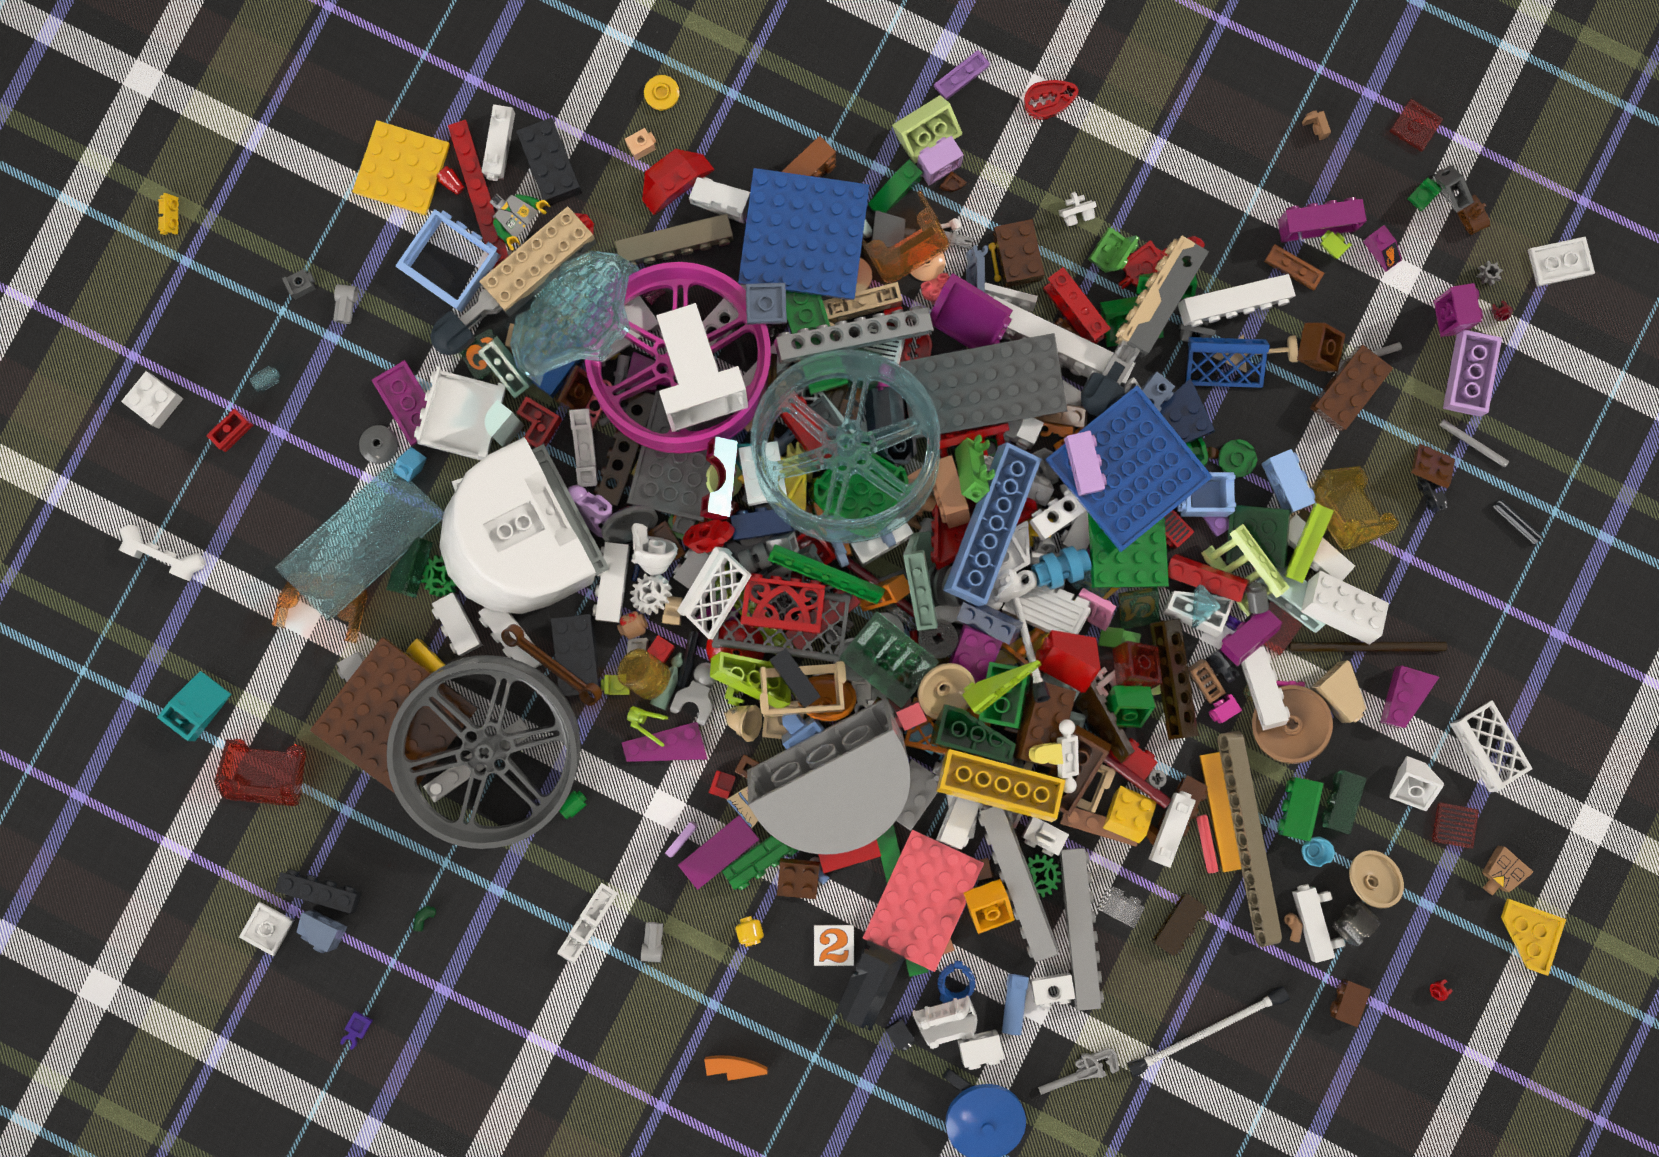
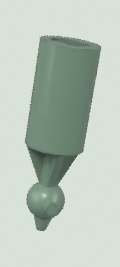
[650,652,683,710]

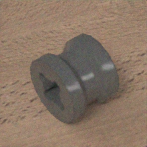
[826,626,842,646]

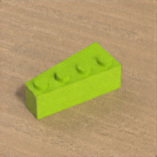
[710,652,791,709]

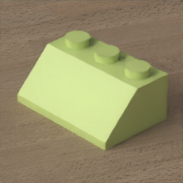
[892,96,962,164]

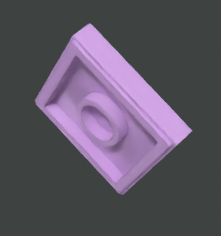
[665,821,698,857]

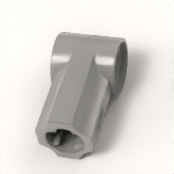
[333,284,358,324]
[641,922,663,963]

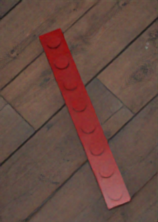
[448,120,509,269]

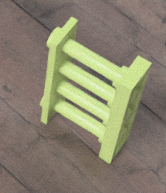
[1201,524,1290,617]

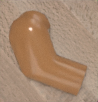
[1284,913,1303,942]

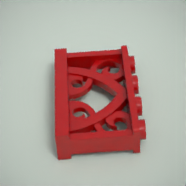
[740,574,825,634]

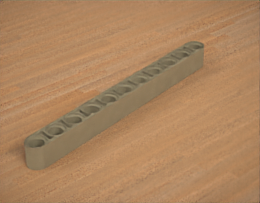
[1218,731,1282,947]

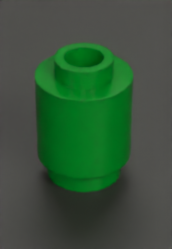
[559,790,587,819]

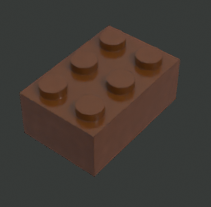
[993,219,1045,288]

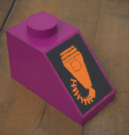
[1363,225,1402,272]

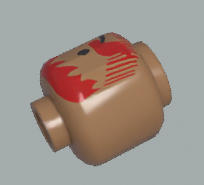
[617,611,648,639]

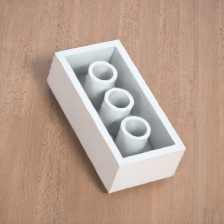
[1301,571,1389,645]

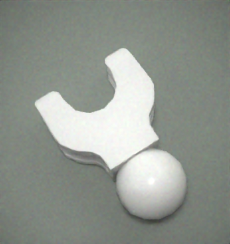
[986,569,1037,610]

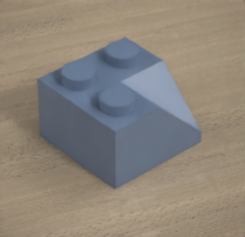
[297,909,347,953]

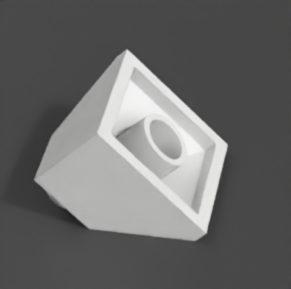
[1389,756,1444,811]

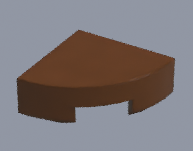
[940,171,967,191]
[1146,823,1159,846]

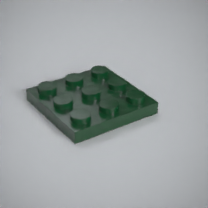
[1226,505,1291,568]

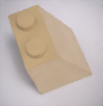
[1310,660,1366,723]

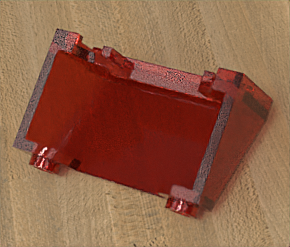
[214,739,306,806]

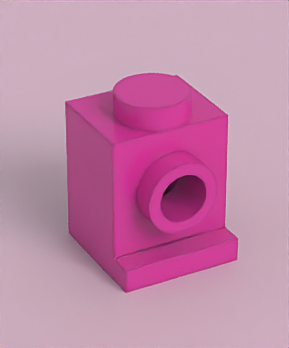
[1208,694,1242,723]

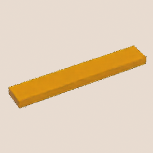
[1199,752,1242,872]

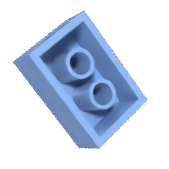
[1262,449,1315,514]

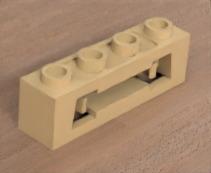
[823,282,903,323]

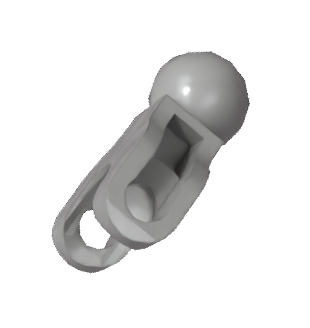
[670,662,717,726]

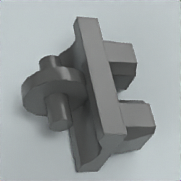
[1178,320,1216,342]

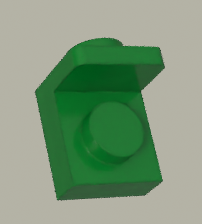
[1407,178,1441,212]

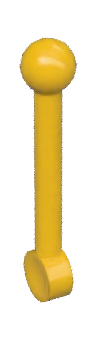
[988,243,1001,282]

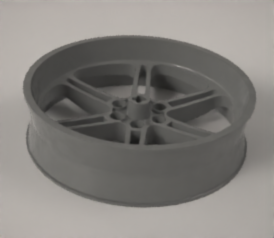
[387,655,581,849]

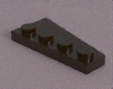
[1074,679,1135,763]

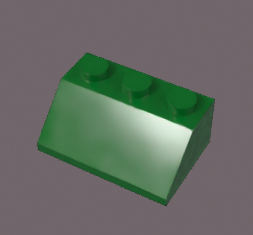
[1100,296,1163,347]
[979,662,1030,729]
[1277,777,1324,842]

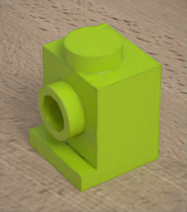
[1320,230,1352,260]

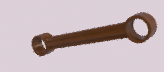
[501,624,602,706]

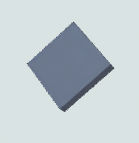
[746,283,787,325]

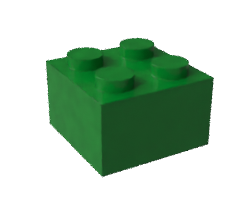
[1105,685,1155,728]

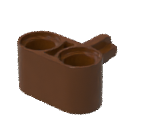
[1457,194,1490,235]

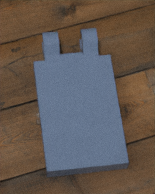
[966,245,988,293]

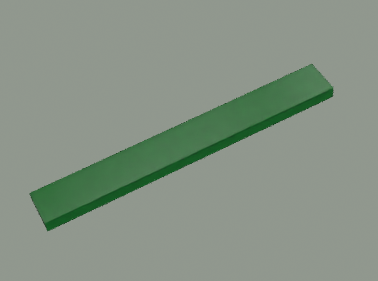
[876,825,929,977]

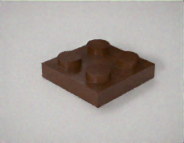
[1411,444,1455,488]
[777,858,820,899]

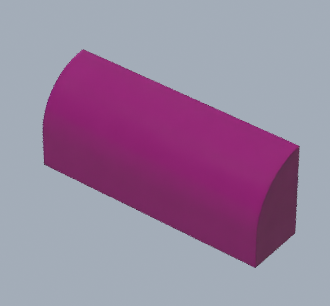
[678,815,759,890]

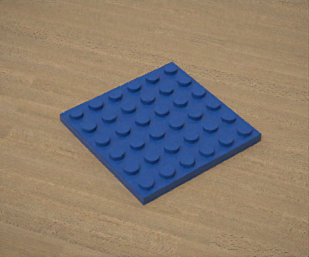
[738,168,869,301]
[1045,385,1213,552]

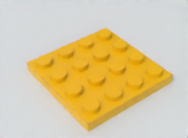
[352,120,450,216]

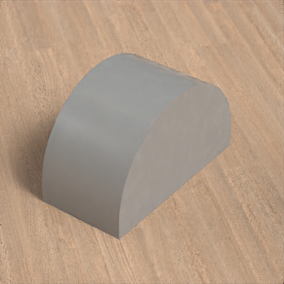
[747,697,910,854]

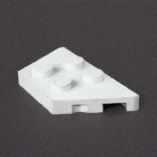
[999,521,1030,576]

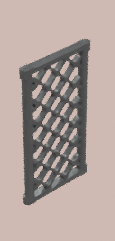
[712,577,852,664]

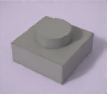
[626,638,649,660]

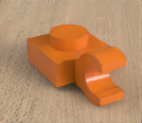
[1041,421,1075,437]

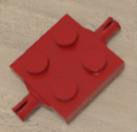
[1118,240,1167,290]

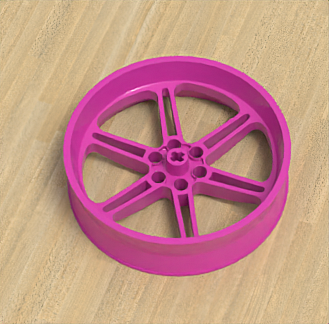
[584,262,771,454]

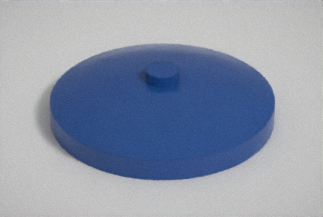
[945,1084,1026,1157]

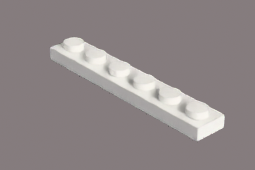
[423,718,530,802]

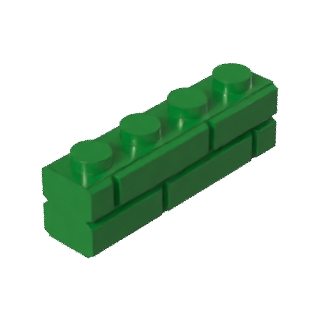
[721,836,799,891]

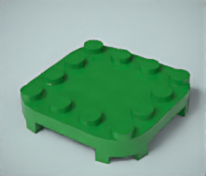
[814,443,908,535]

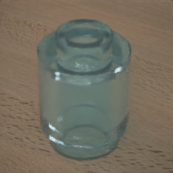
[250,366,281,392]

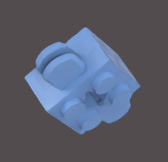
[782,714,825,749]

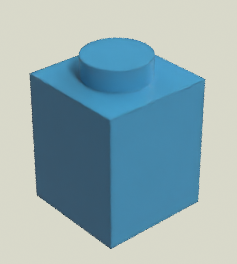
[393,447,426,482]

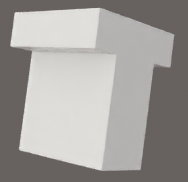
[656,303,748,432]

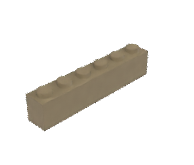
[615,214,734,269]

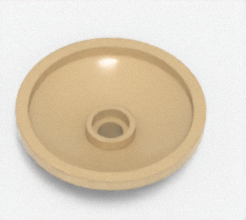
[918,663,975,719]
[1349,850,1404,908]

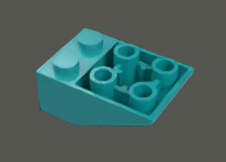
[157,671,232,741]

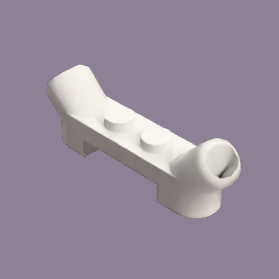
[119,525,205,581]

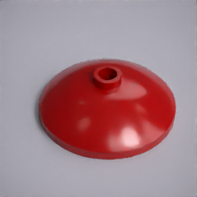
[706,619,764,663]

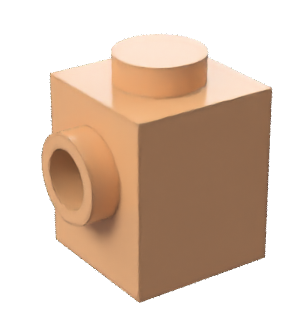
[625,128,656,161]

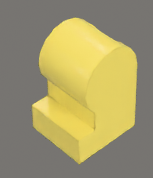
[1029,742,1063,765]

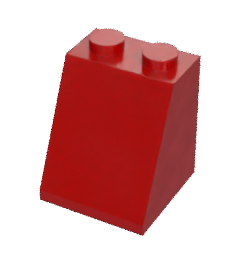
[1035,630,1101,693]

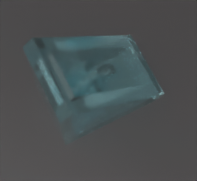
[1192,585,1221,628]

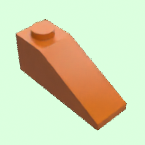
[856,574,910,612]

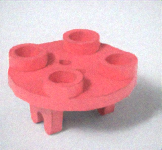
[921,273,950,305]

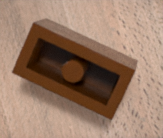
[1330,979,1371,1027]

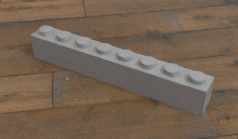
[978,806,1059,962]
[1060,847,1104,1011]

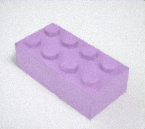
[1443,330,1502,417]

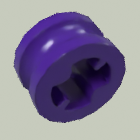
[1225,615,1242,632]

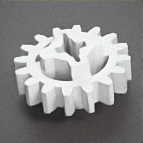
[630,574,672,615]

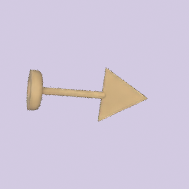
[1212,334,1298,373]

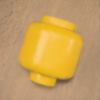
[735,916,764,947]

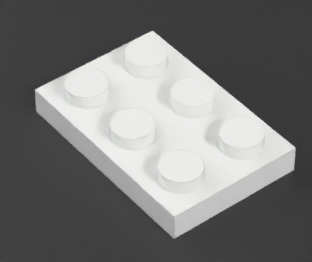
[739,441,788,506]

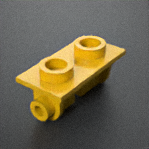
[158,193,179,235]

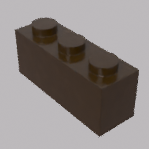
[1151,892,1207,957]

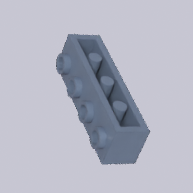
[1141,372,1175,412]

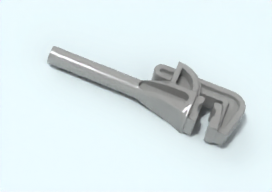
[1038,1048,1119,1095]

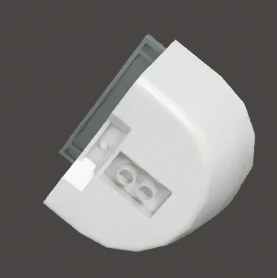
[439,437,609,614]

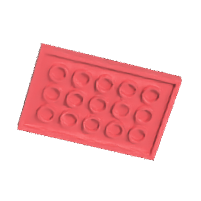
[863,829,984,972]

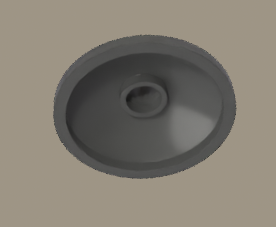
[601,505,658,544]

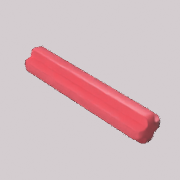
[1196,815,1218,873]

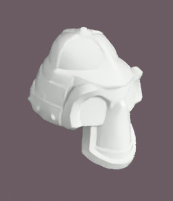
[631,523,678,575]

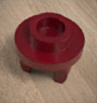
[1491,301,1513,321]

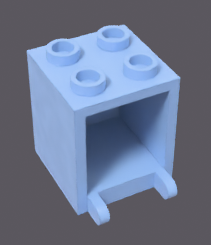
[1177,472,1236,517]

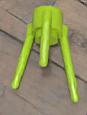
[627,706,668,747]

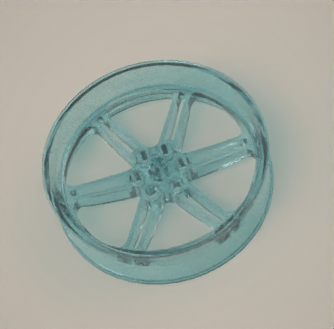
[751,350,940,543]

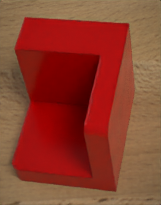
[709,770,736,799]

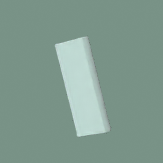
[485,400,525,447]
[1255,566,1325,633]

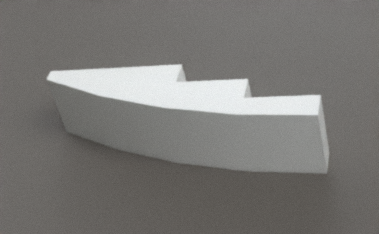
[557,883,618,964]

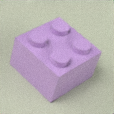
[917,136,964,185]

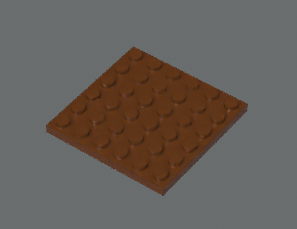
[310,637,478,793]

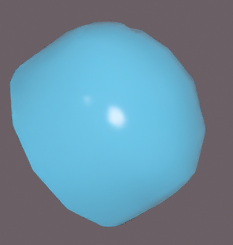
[1301,837,1335,867]

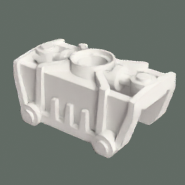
[913,996,977,1049]

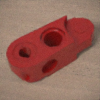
[683,519,735,554]

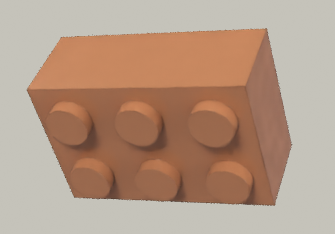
[927,455,971,529]

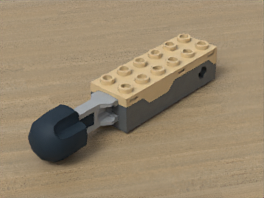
[430,206,596,355]
[1081,236,1209,417]

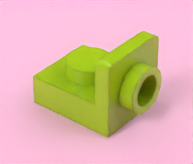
[601,675,630,695]
[724,686,745,706]

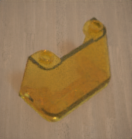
[1312,466,1399,550]

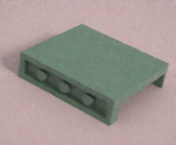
[903,531,939,631]

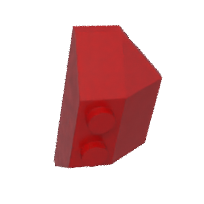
[642,149,714,215]

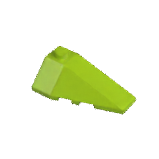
[962,660,1042,714]

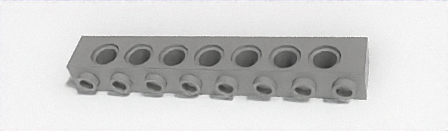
[774,306,933,364]

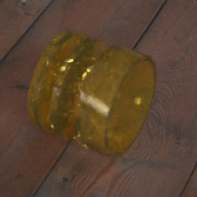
[617,648,670,700]

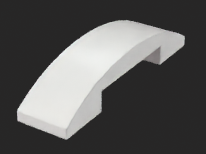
[569,408,598,487]

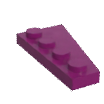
[622,722,708,762]

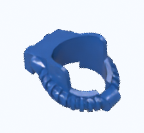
[938,960,976,1004]

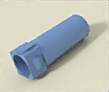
[1002,974,1029,1035]

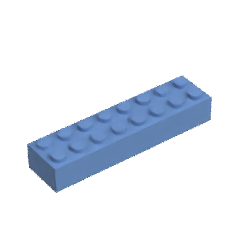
[943,442,1042,606]

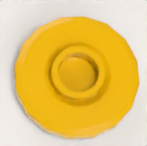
[644,75,680,110]

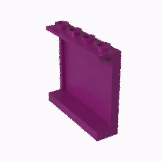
[930,273,1013,349]

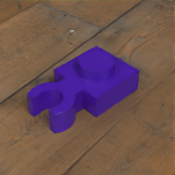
[340,1011,373,1050]

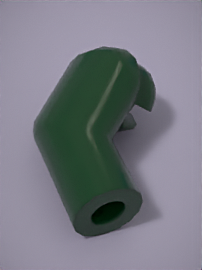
[413,906,436,931]

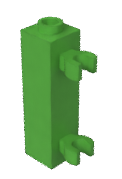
[955,435,995,503]

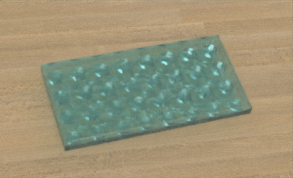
[275,463,444,622]

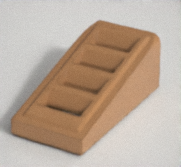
[1188,659,1226,703]

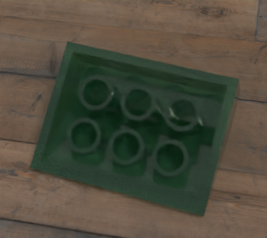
[838,611,939,709]

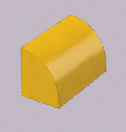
[406,638,445,673]

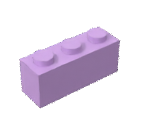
[1064,431,1107,496]

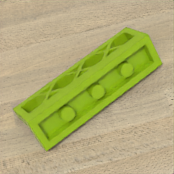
[1284,503,1334,583]

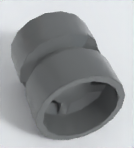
[737,542,773,574]

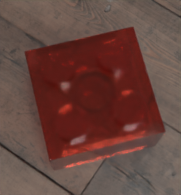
[1112,641,1162,689]

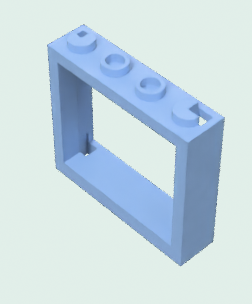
[396,209,501,312]

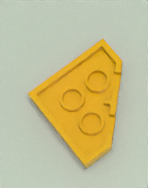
[1501,899,1566,976]

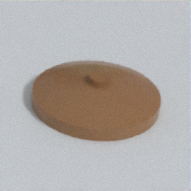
[1252,685,1333,764]

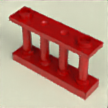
[1043,267,1111,344]
[929,422,1009,477]

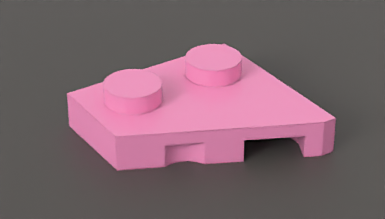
[1079,588,1116,631]

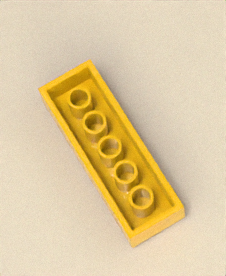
[936,749,1065,822]

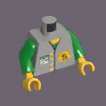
[490,194,550,251]

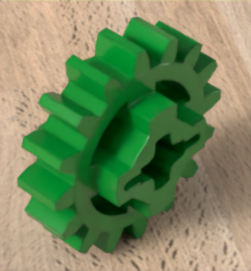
[421,555,457,597]
[1027,854,1061,898]

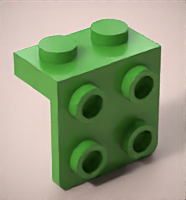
[1088,227,1139,273]

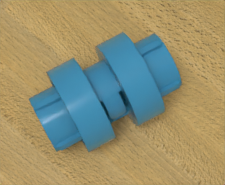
[1031,546,1092,590]

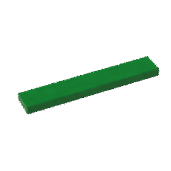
[767,544,885,604]

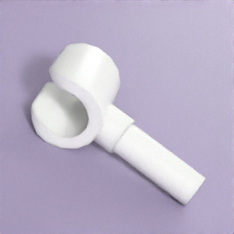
[934,218,962,232]

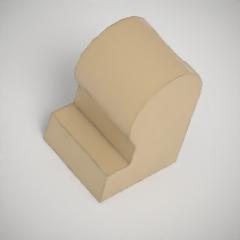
[662,596,683,626]

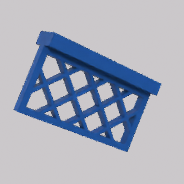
[1185,337,1270,388]

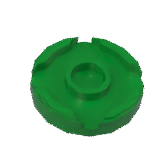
[1218,439,1257,478]

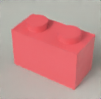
[895,701,927,731]

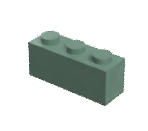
[478,336,532,398]

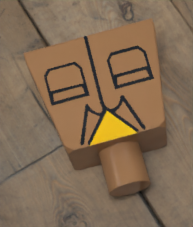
[1482,846,1533,895]

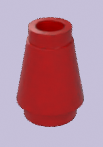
[436,166,465,195]

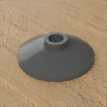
[359,425,398,464]

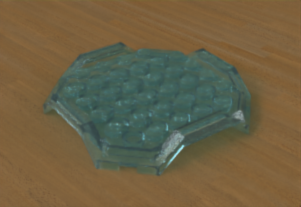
[510,251,640,386]

